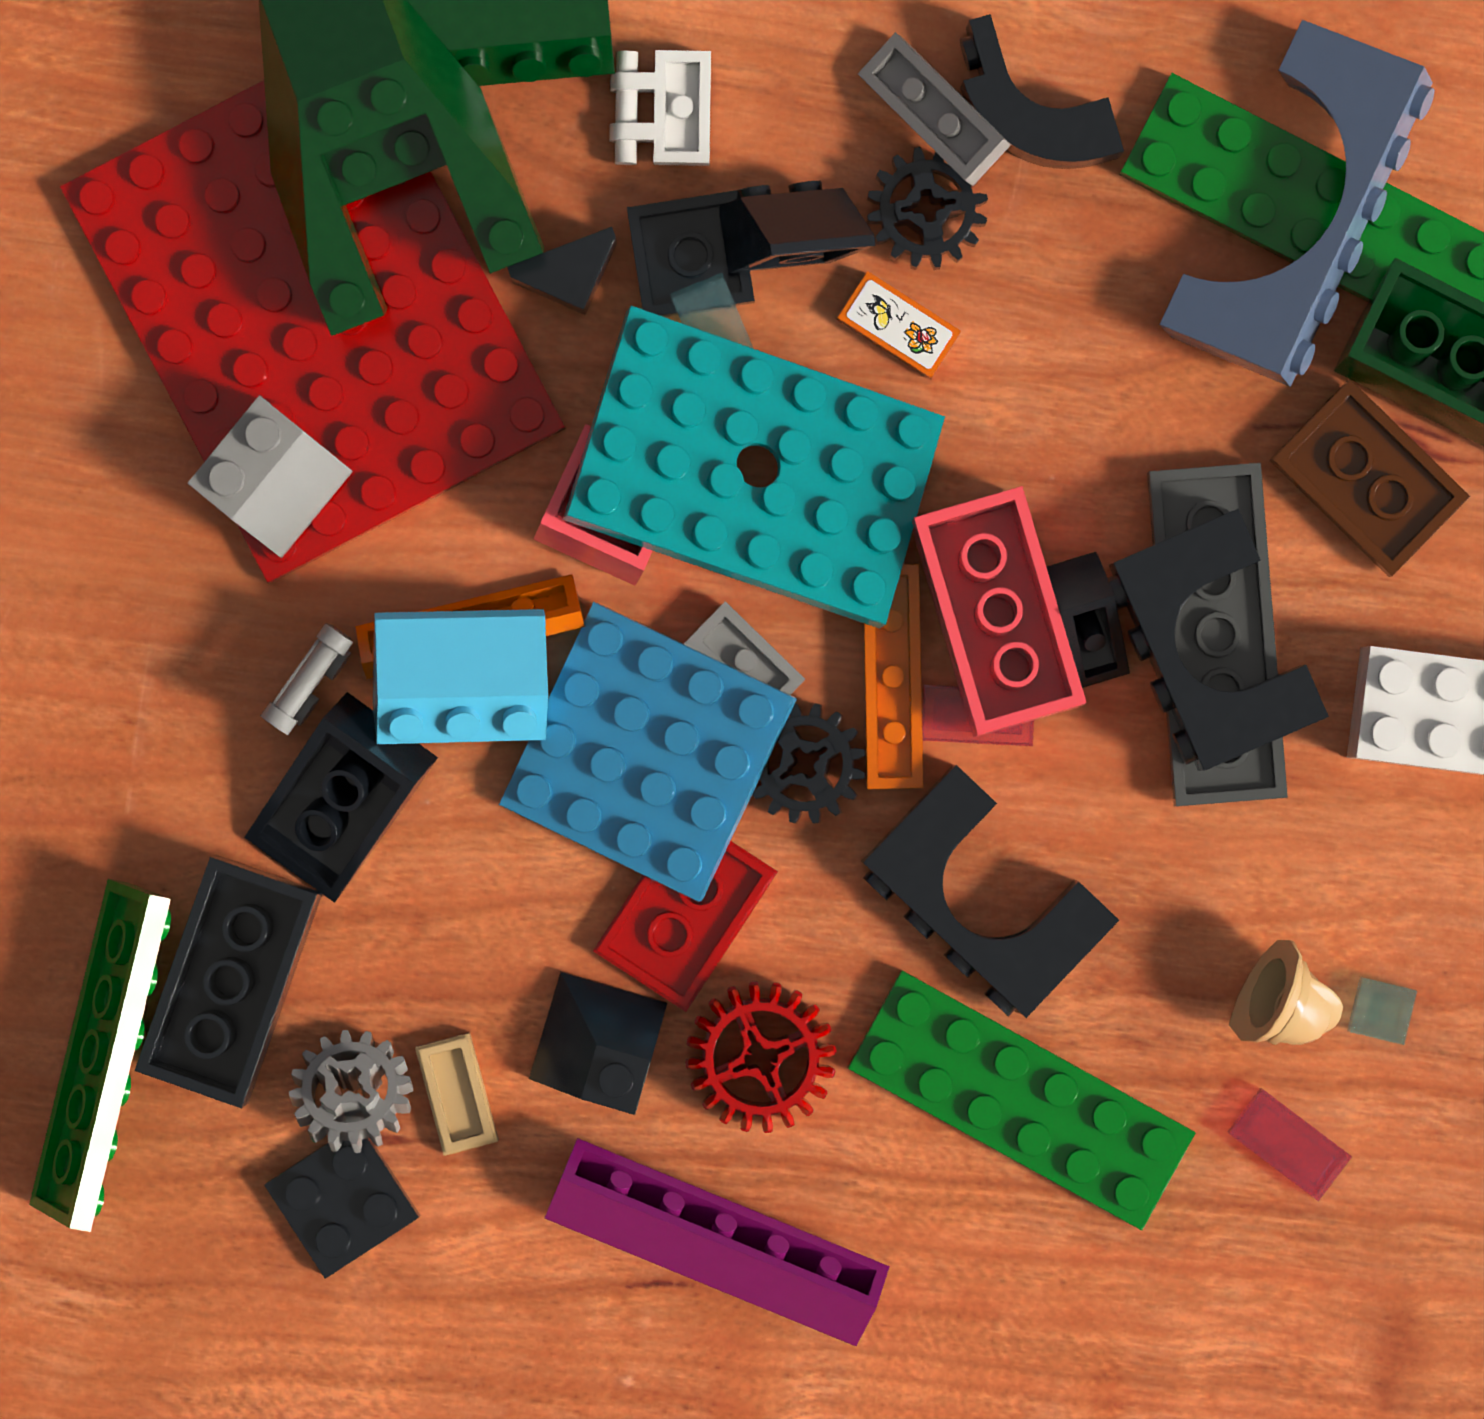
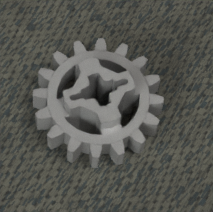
[289,1030,413,1153]

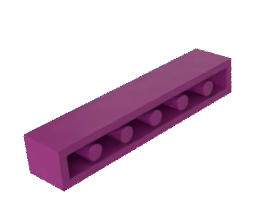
[544,1138,890,1346]

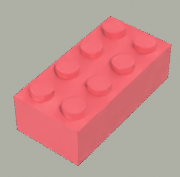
[912,486,1087,738]

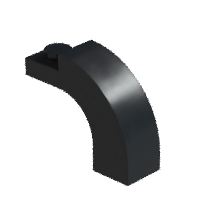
[960,14,1124,169]

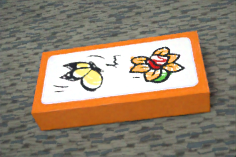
[837,271,961,380]

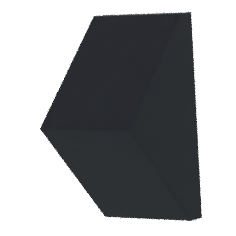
[507,227,617,315]

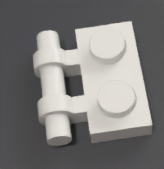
[609,50,711,166]

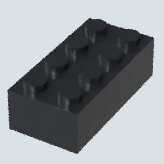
[135,855,323,1109]

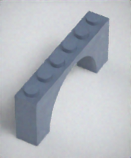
[1159,20,1435,387]

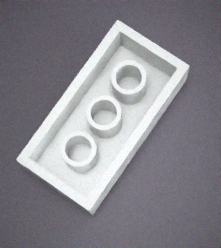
[1347,646,1484,775]

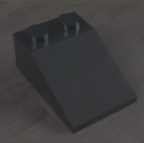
[244,692,438,903]

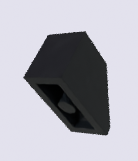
[1046,552,1130,688]

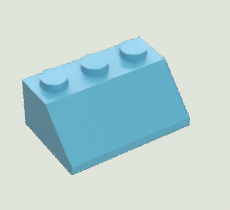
[372,609,548,744]

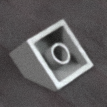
[188,395,353,558]

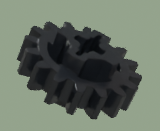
[867,147,988,270]
[753,703,866,824]

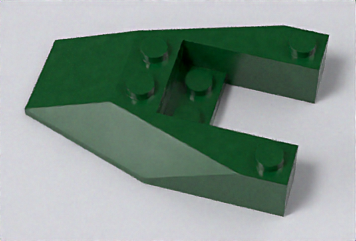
[259,0,544,336]

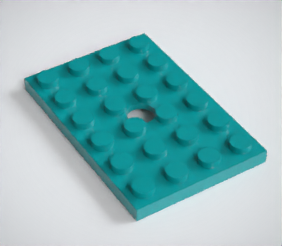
[563,306,945,629]

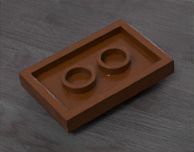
[1269,379,1470,577]

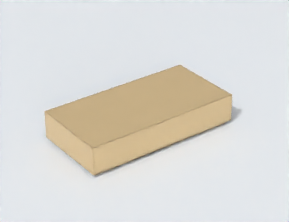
[415,1032,499,1156]

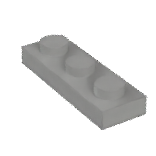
[858,32,1011,186]

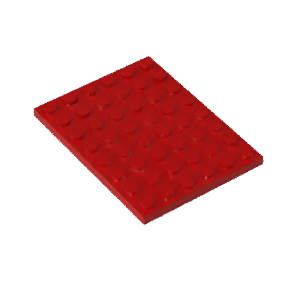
[60,80,566,584]

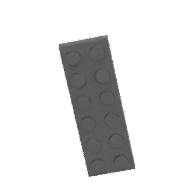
[1147,463,1288,807]

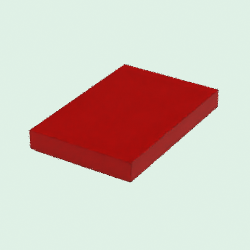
[593,841,778,1012]

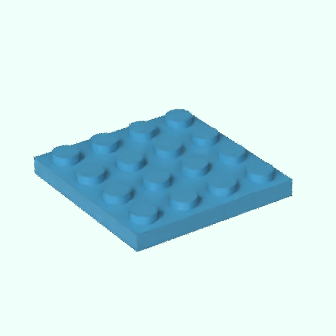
[499,602,797,902]

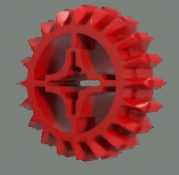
[685,981,837,1133]

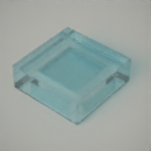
[1347,977,1417,1045]

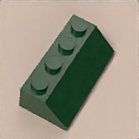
[407,0,615,86]
[1334,258,1484,447]

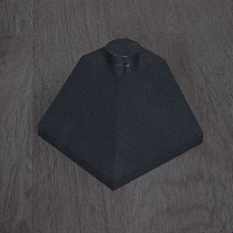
[529,971,667,1115]

